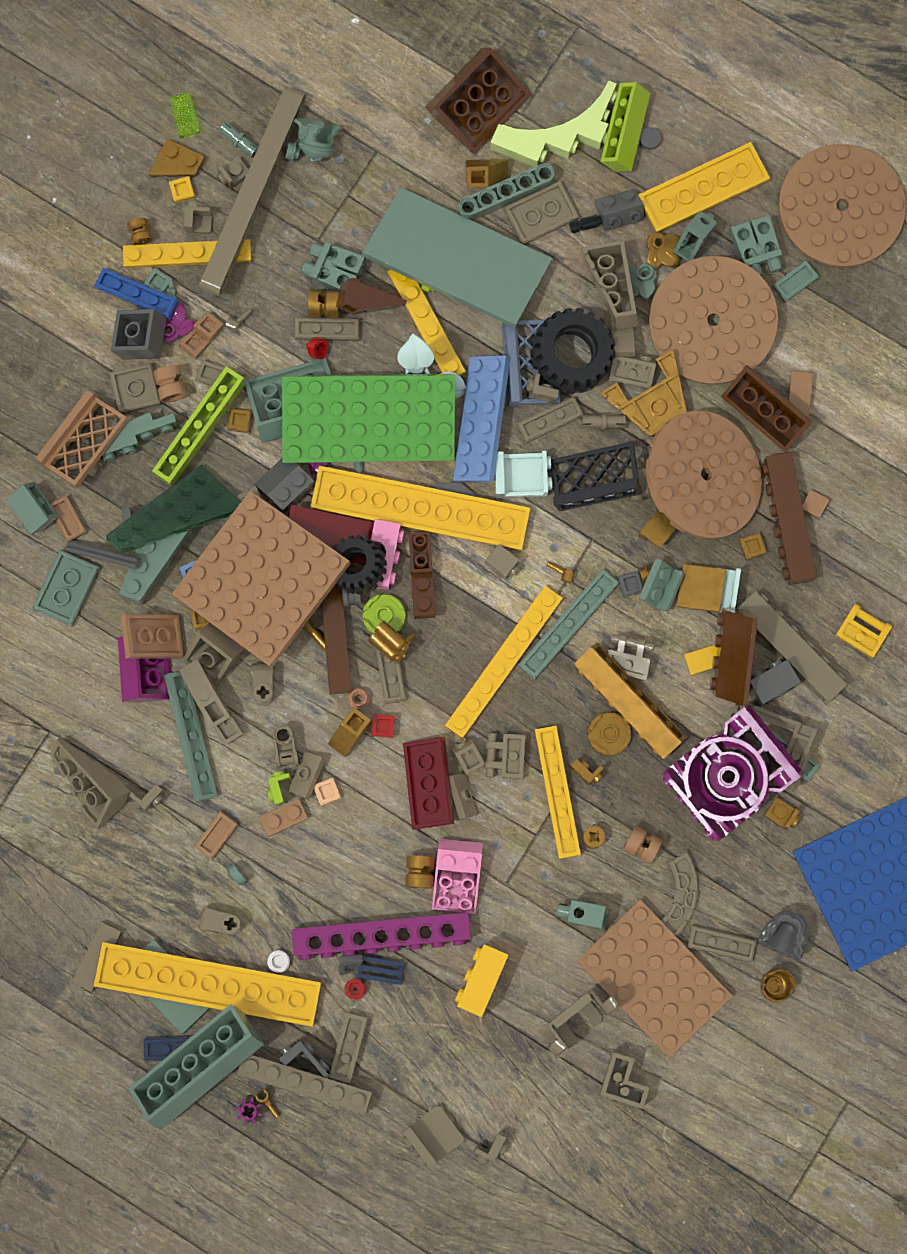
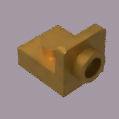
[569,759,604,785]
[764,797,800,830]

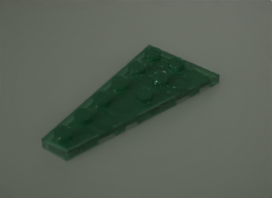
[106,464,241,554]

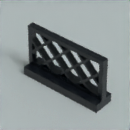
[551,442,642,512]

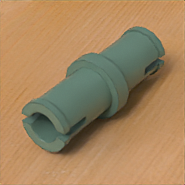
[218,121,259,158]

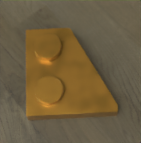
[149,139,205,178]

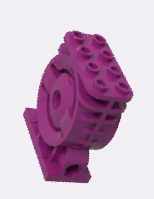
[663,704,805,841]

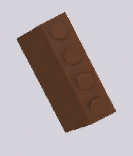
[721,365,812,453]

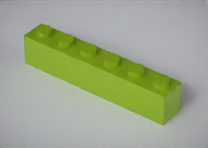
[152,366,246,488]

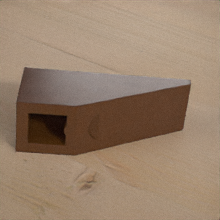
[336,278,407,314]

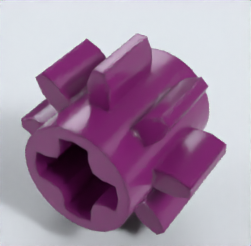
[235,1098,263,1125]

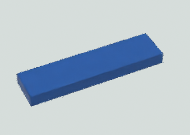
[94,268,179,320]

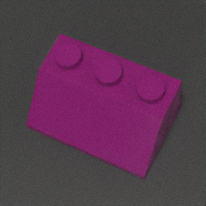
[118,636,171,703]

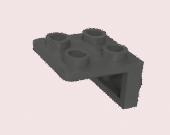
[280,1041,330,1078]

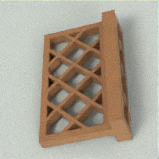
[35,391,129,488]

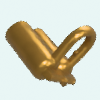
[368,621,416,663]

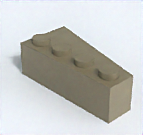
[582,240,638,330]

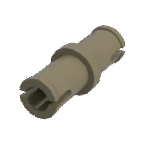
[581,413,626,430]

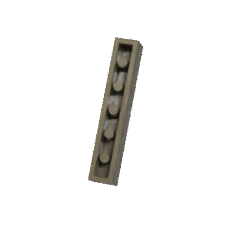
[737,591,847,705]
[237,1054,372,1114]

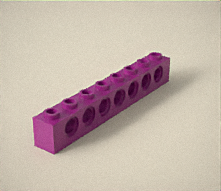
[292,913,471,960]

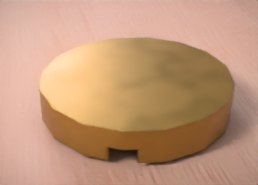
[588,712,631,756]

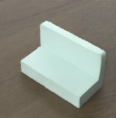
[720,568,741,613]

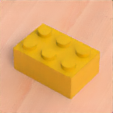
[455,944,508,1017]

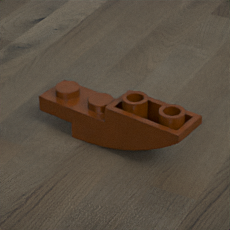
[408,531,436,619]

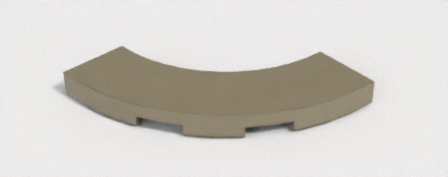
[661,851,698,936]

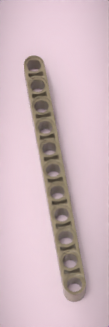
[199,87,306,297]

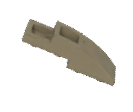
[179,658,244,745]

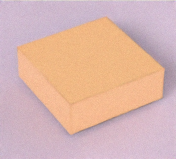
[314,778,341,806]

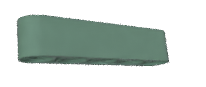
[458,163,555,221]

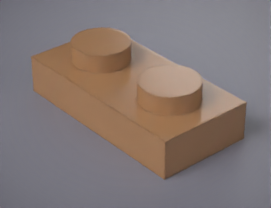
[259,799,308,837]

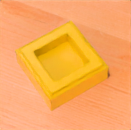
[169,176,195,203]

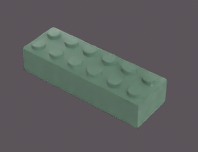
[128,1004,264,1130]

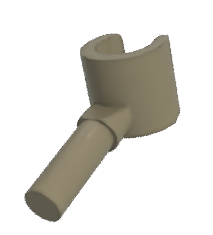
[225,308,252,332]

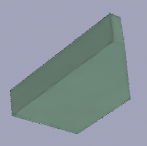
[143,268,176,298]

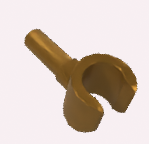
[547,561,574,584]
[255,1089,280,1118]

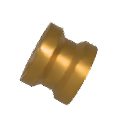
[582,826,605,849]

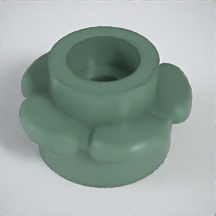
[284,141,300,162]

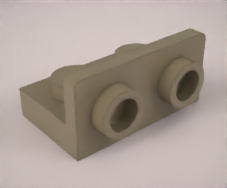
[609,354,656,388]

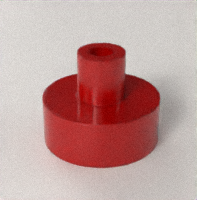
[306,337,329,360]

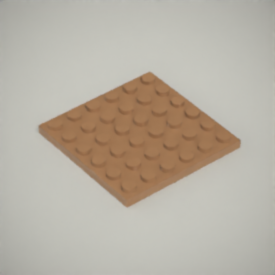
[172,491,351,668]

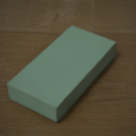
[772,261,819,303]

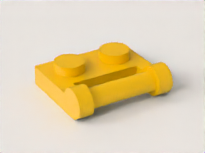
[835,603,892,658]

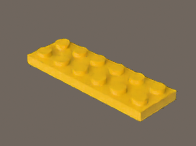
[638,142,770,232]

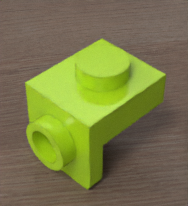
[267,771,291,806]

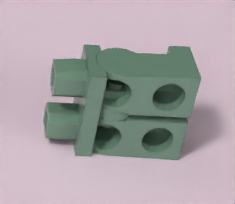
[728,215,782,276]
[302,242,366,291]

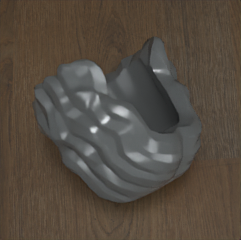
[758,911,808,961]

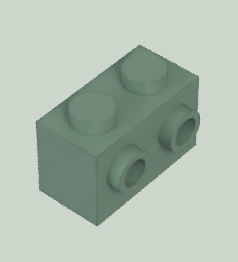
[6,481,59,534]

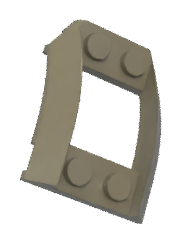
[717,703,819,791]

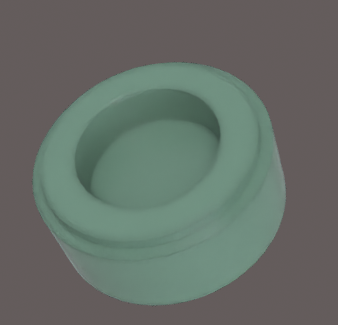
[228,863,247,885]

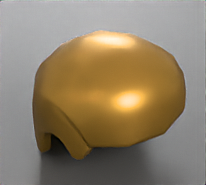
[760,968,796,1003]

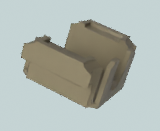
[545,989,621,1059]

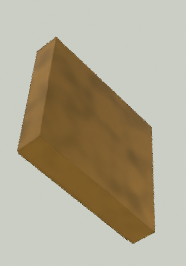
[677,564,727,613]

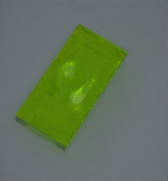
[169,92,200,139]

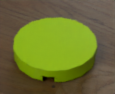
[362,594,406,634]

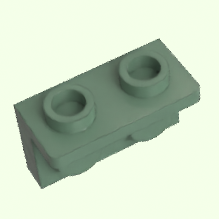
[639,559,684,612]

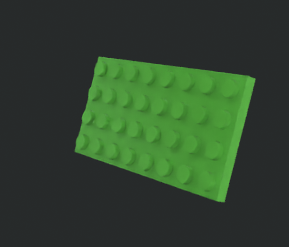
[282,374,455,463]

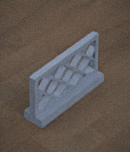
[502,320,560,407]

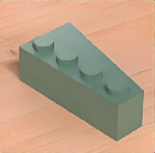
[119,513,193,605]

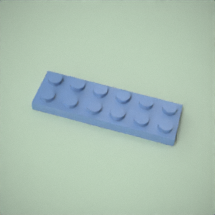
[453,355,510,483]

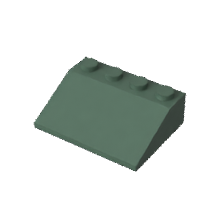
[245,357,331,443]

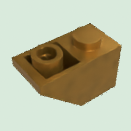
[465,159,508,188]
[328,707,372,757]

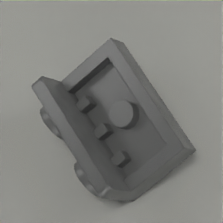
[595,189,644,231]

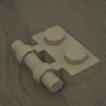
[608,634,655,680]
[484,733,525,779]

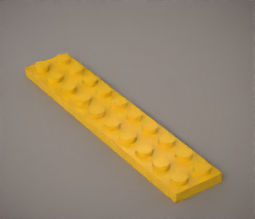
[310,466,530,551]
[94,942,321,1027]

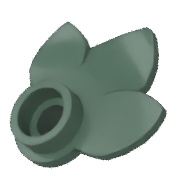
[629,264,656,299]

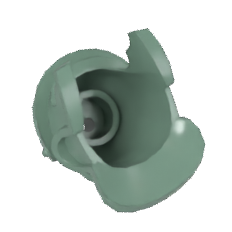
[294,118,342,162]

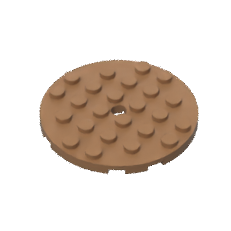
[778,144,906,268]
[649,256,778,385]
[646,411,762,539]

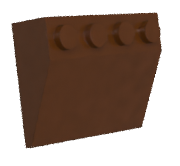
[425,48,531,154]
[710,607,758,706]

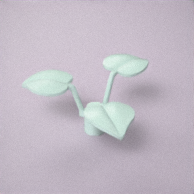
[397,334,466,399]

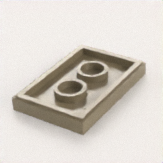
[503,181,579,245]

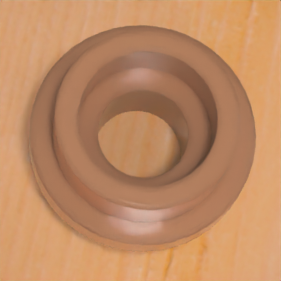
[348,688,369,710]

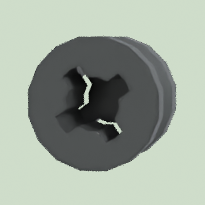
[342,588,361,607]

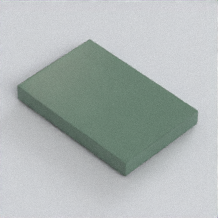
[32,550,100,626]

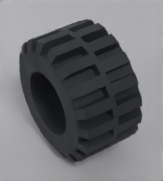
[333,535,387,595]

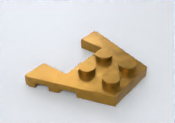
[600,349,687,437]

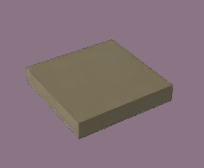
[109,363,161,414]

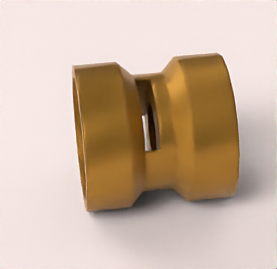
[127,218,153,245]

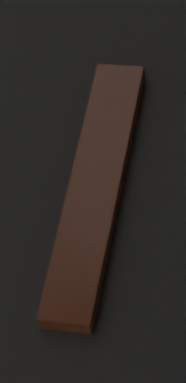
[321,583,352,695]

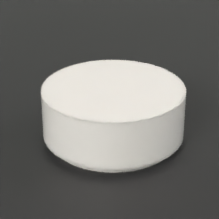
[267,950,290,973]

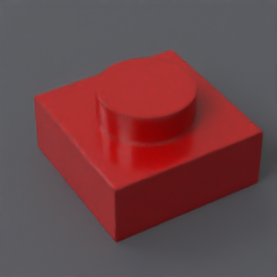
[371,714,395,738]

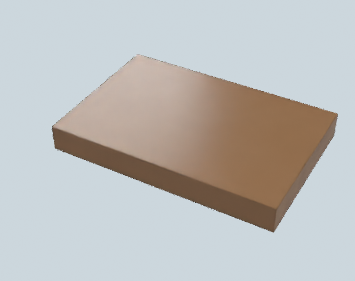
[121,614,184,659]

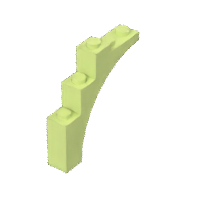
[490,81,617,167]

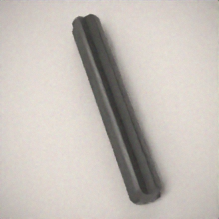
[66,540,141,569]

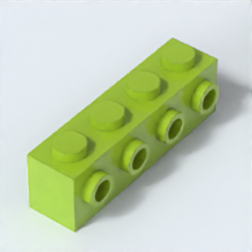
[600,82,650,172]

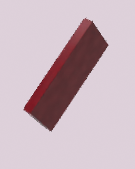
[288,505,374,565]
[403,737,454,830]

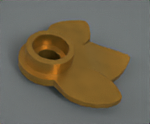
[646,232,680,270]

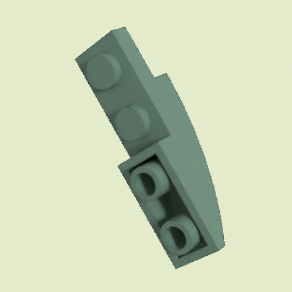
[99,413,178,462]

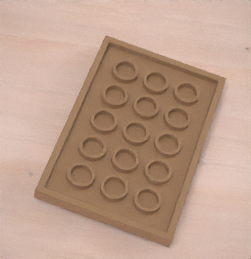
[577,900,733,1058]

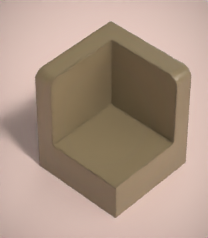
[184,206,212,234]

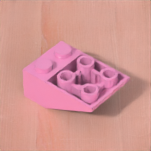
[432,839,483,914]

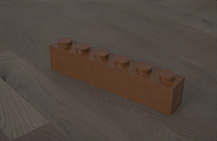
[761,452,817,585]

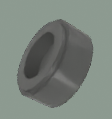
[639,127,661,150]

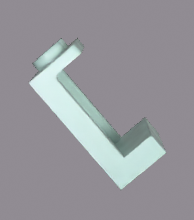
[495,450,552,498]

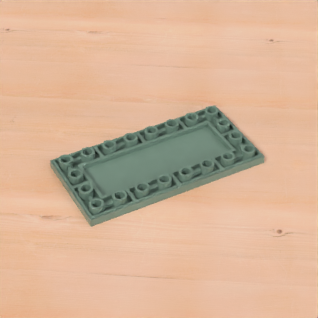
[362,187,552,328]

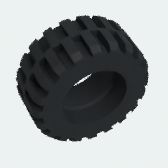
[530,308,615,394]

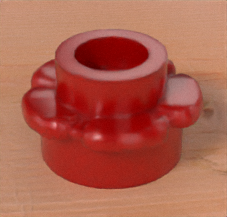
[345,978,367,1000]

